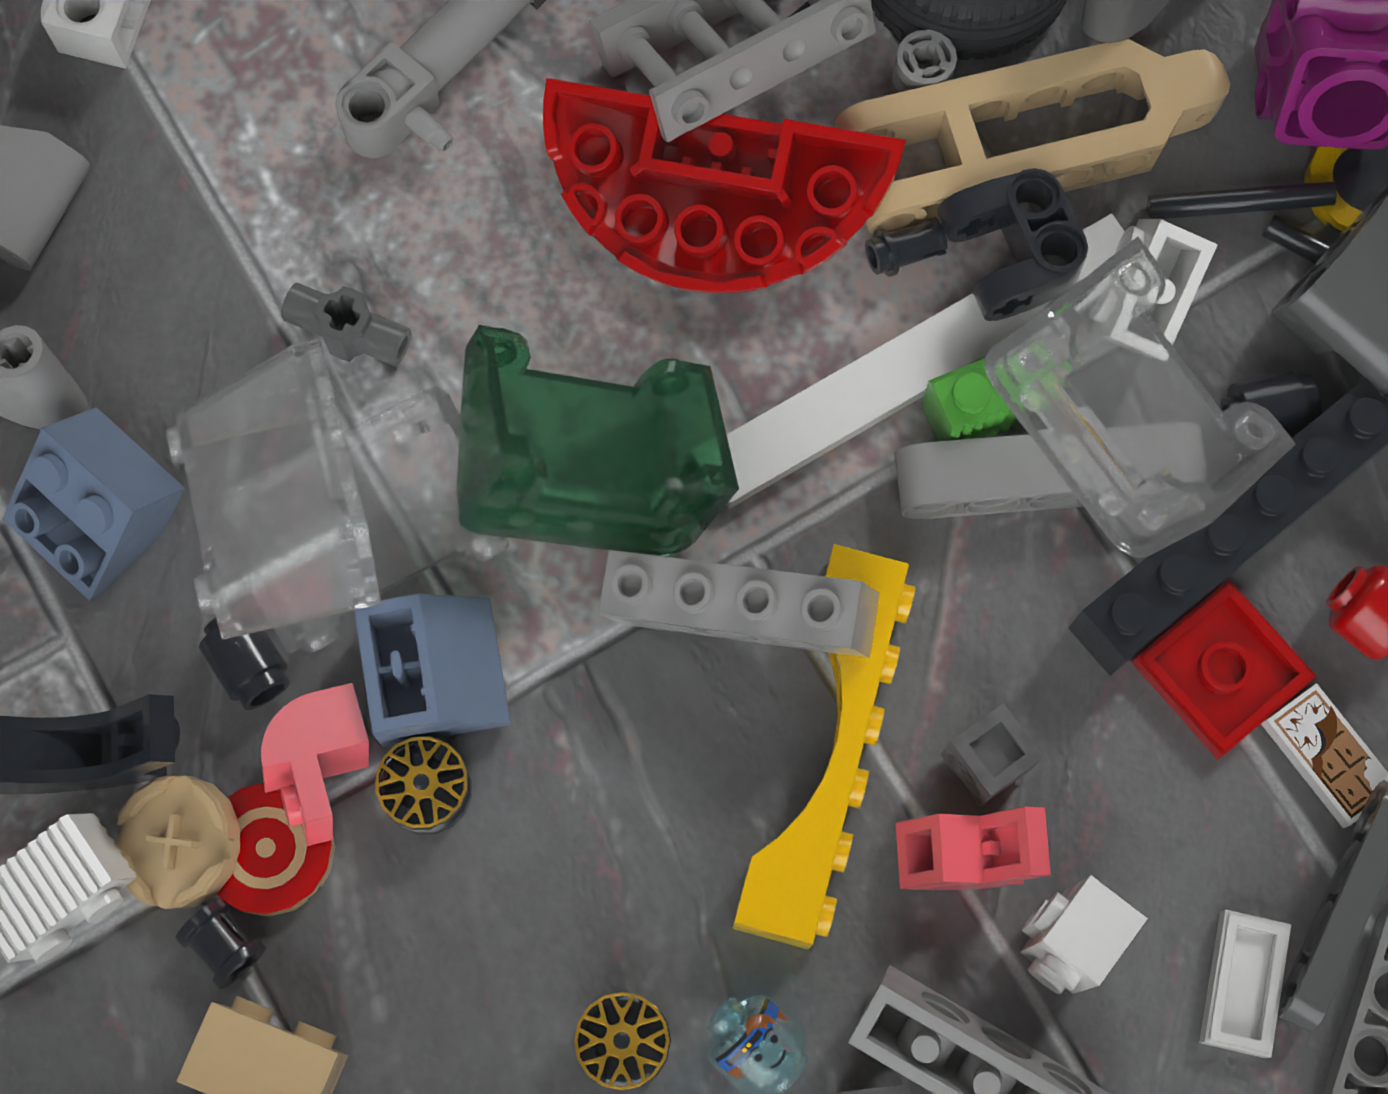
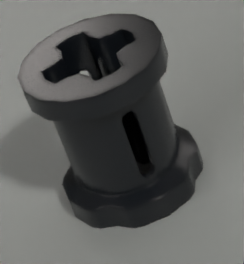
[175,898,266,989]

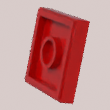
[1131,579,1316,760]

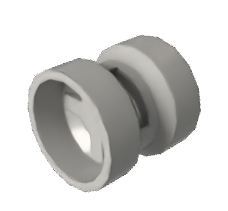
[891,29,957,94]

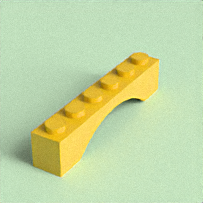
[732,544,916,950]

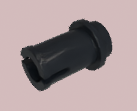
[865,217,948,277]

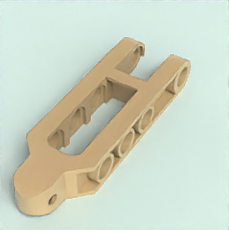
[834,39,1230,235]

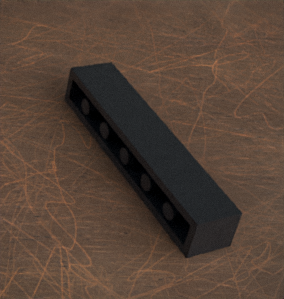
[1068,378,1388,676]

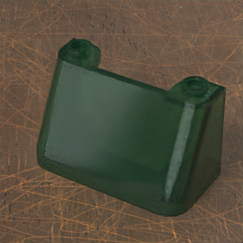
[455,325,739,556]

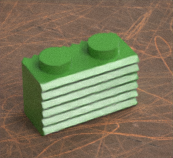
[921,335,1068,441]

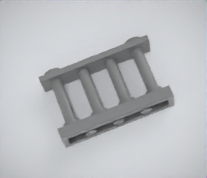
[589,0,876,143]

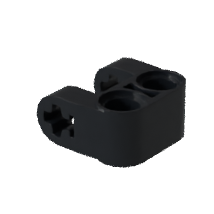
[936,168,1088,321]

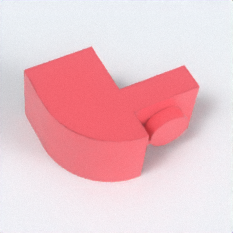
[261,683,369,846]
[895,806,1051,890]

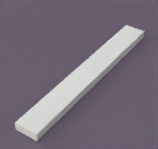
[697,214,1125,509]

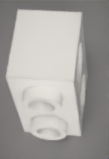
[41,0,151,69]

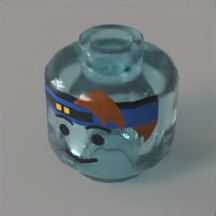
[707,994,808,1094]

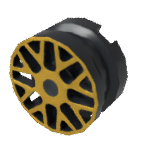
[375,737,472,835]
[574,992,671,1090]

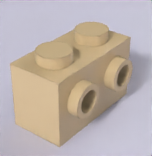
[176,996,349,1094]

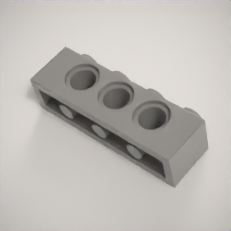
[598,550,879,658]
[848,965,1110,1094]

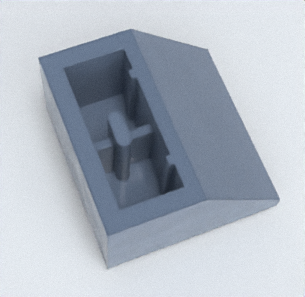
[2,407,185,601]
[353,594,511,748]

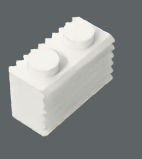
[0,813,136,964]

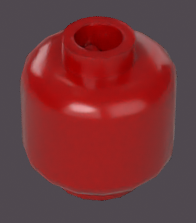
[1326,565,1388,660]

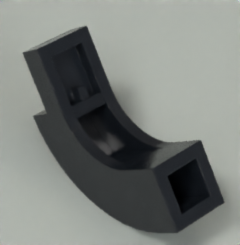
[0,694,180,794]

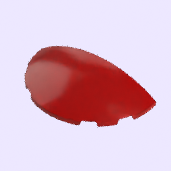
[543,78,906,294]

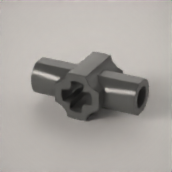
[281,283,412,366]

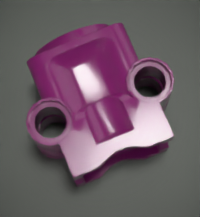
[1254,0,1388,150]

